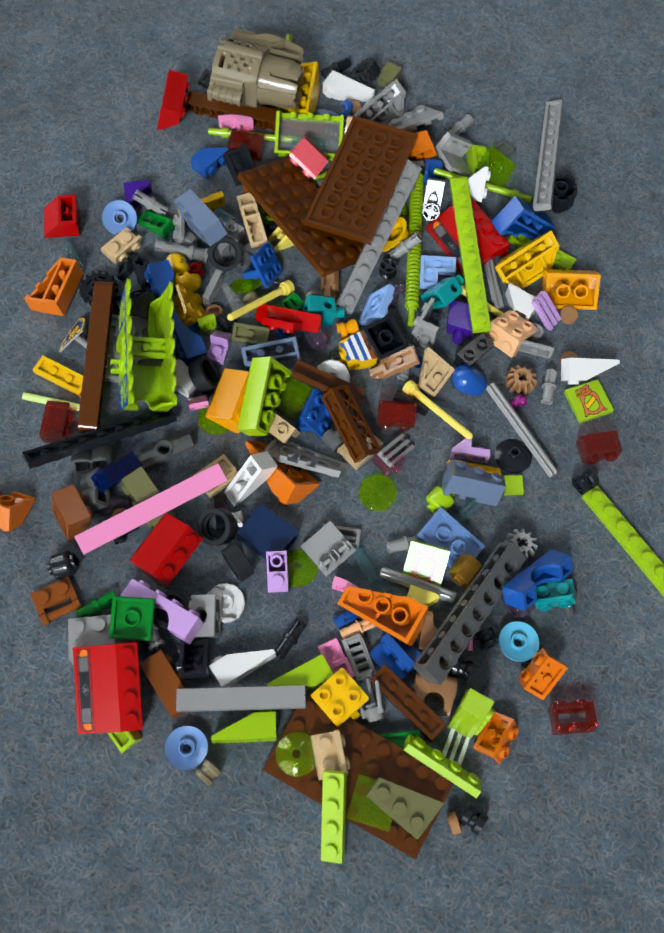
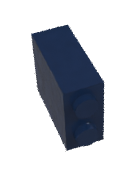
[236,504,299,560]

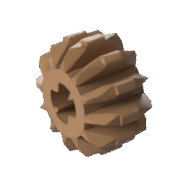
[505,365,537,396]

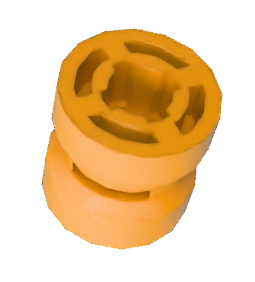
[336,319,359,341]

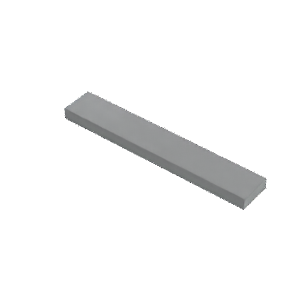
[176,685,306,712]

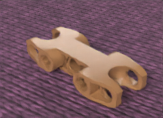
[413,611,458,718]

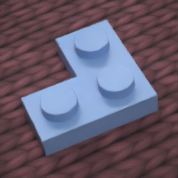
[420,255,456,289]

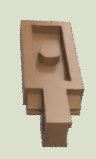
[321,271,339,302]
[369,346,420,379]

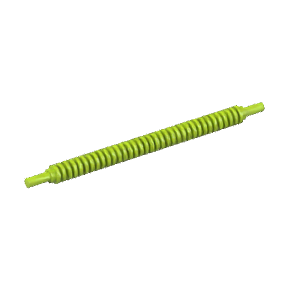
[405,172,424,327]

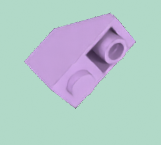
[266,551,290,593]

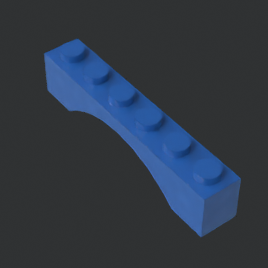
[144,260,208,366]

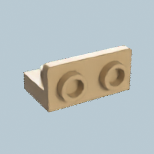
[101,227,142,264]
[269,412,300,444]
[310,730,350,780]

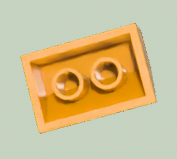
[542,269,601,310]
[205,368,249,433]

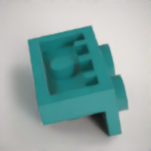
[533,579,577,611]

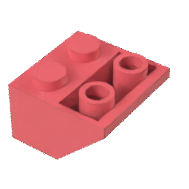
[289,135,329,179]

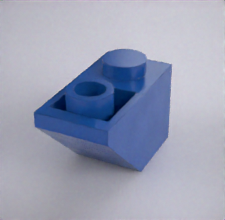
[190,148,229,179]

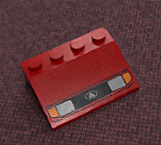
[425,196,510,277]
[73,641,143,734]

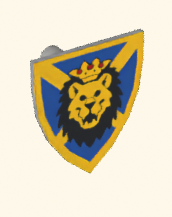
[59,317,87,353]

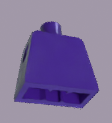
[446,300,473,344]

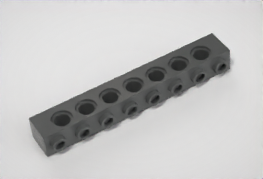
[413,542,527,685]

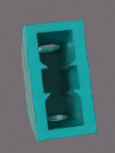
[420,275,464,309]
[302,295,345,327]

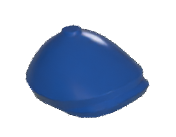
[452,364,487,396]

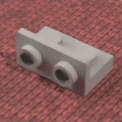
[173,211,197,247]

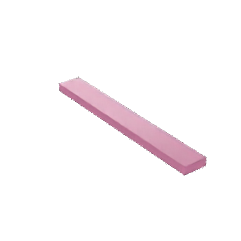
[74,464,227,555]

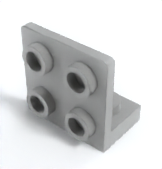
[435,132,473,177]
[411,298,439,350]

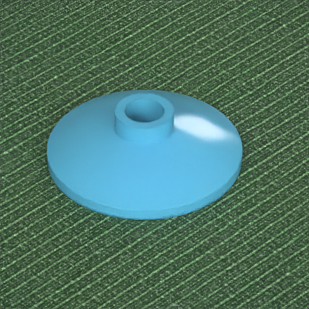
[499,621,539,662]

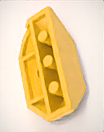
[283,62,320,114]
[495,230,560,289]

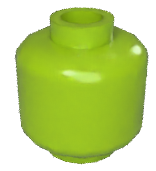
[426,486,455,514]

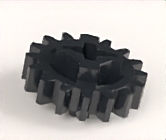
[79,270,119,306]

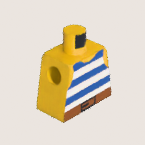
[331,331,377,371]

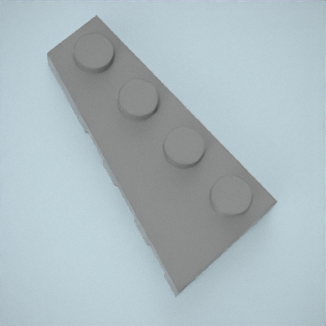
[387,105,444,131]
[263,437,346,478]

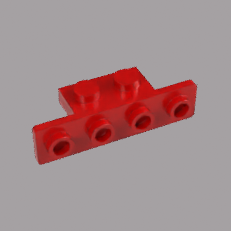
[256,304,322,333]

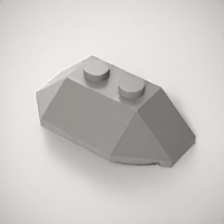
[353,79,406,125]

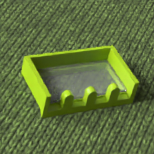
[274,111,344,161]

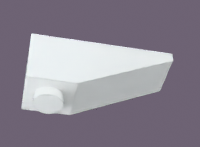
[323,71,375,102]
[561,358,620,385]
[224,451,278,507]
[209,649,276,688]

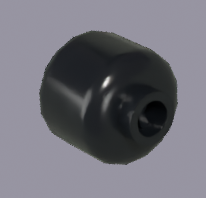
[47,550,80,579]

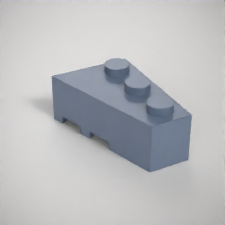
[174,189,227,246]
[241,337,301,371]
[442,459,506,506]

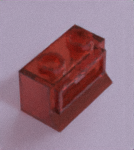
[548,699,598,735]

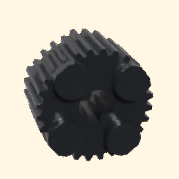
[549,174,578,214]

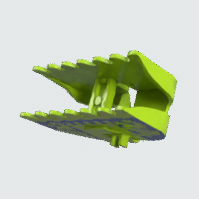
[110,279,177,412]

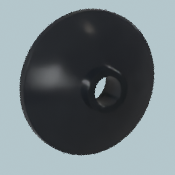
[494,439,532,473]

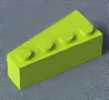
[237,356,292,436]
[448,688,495,739]

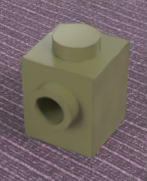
[378,62,402,88]

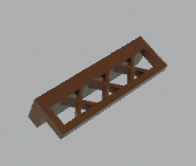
[290,359,365,407]
[321,384,381,463]
[370,665,446,742]

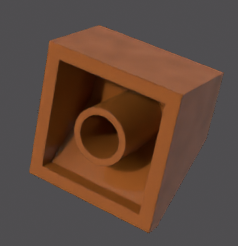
[51,484,93,542]

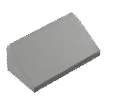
[518,340,554,359]

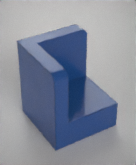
[424,159,443,185]

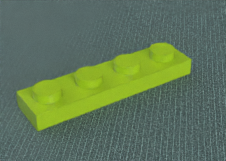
[404,734,481,798]
[321,770,347,864]

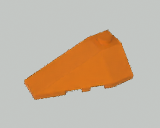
[245,440,320,505]
[0,490,35,532]
[337,586,428,647]

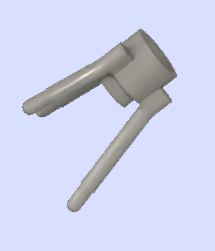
[359,678,384,723]

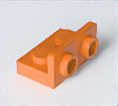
[518,648,568,700]
[473,711,519,764]

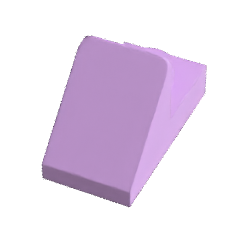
[207,330,232,365]
[450,438,490,464]

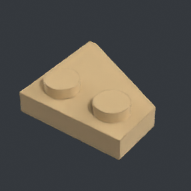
[418,347,455,398]

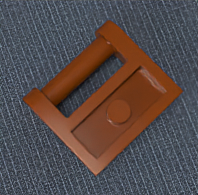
[30,577,82,626]

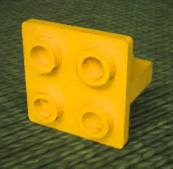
[171,283,207,327]
[311,668,369,727]

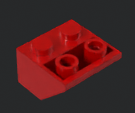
[44,194,80,238]

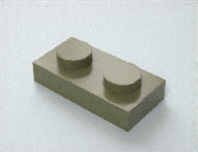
[231,322,270,345]

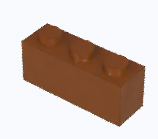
[139,650,190,720]

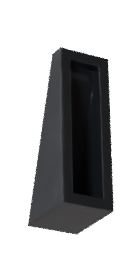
[214,494,227,530]

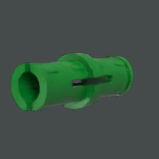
[75,590,115,618]

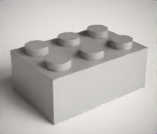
[68,615,135,665]

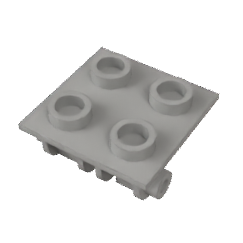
[300,521,356,576]

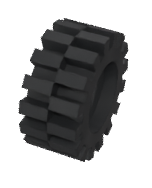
[350,58,381,86]

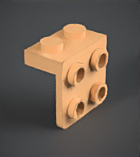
[485,310,537,358]

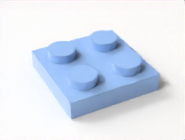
[358,284,395,326]

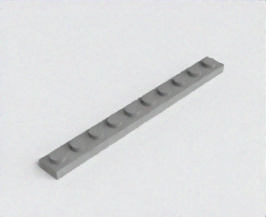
[533,99,563,211]
[336,159,422,314]

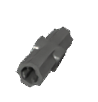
[135,432,194,471]

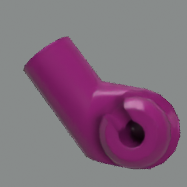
[504,394,528,416]

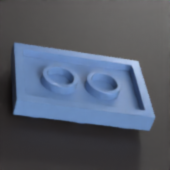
[415,507,485,568]

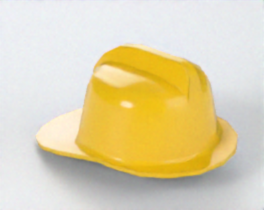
[382,217,409,252]

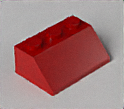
[157,70,190,130]
[129,513,203,586]

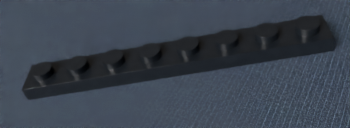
[22,409,177,469]

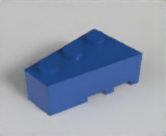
[491,196,556,239]

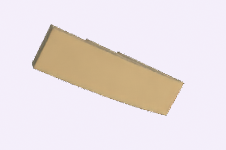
[236,193,268,248]

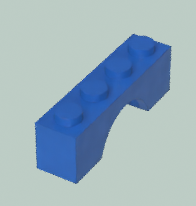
[503,549,573,611]

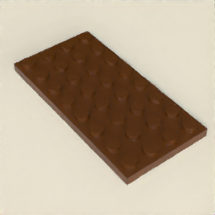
[304,116,418,245]
[237,157,365,277]
[263,694,454,859]

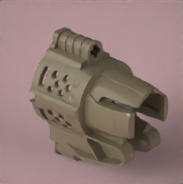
[207,27,304,109]

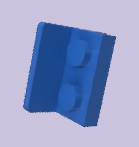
[242,241,283,288]
[295,388,332,438]
[369,633,421,680]

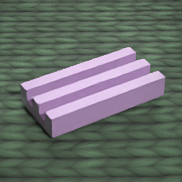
[531,291,561,330]

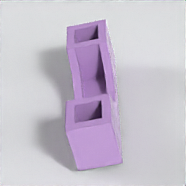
[120,579,204,644]

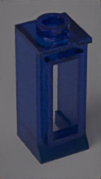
[90,451,143,494]

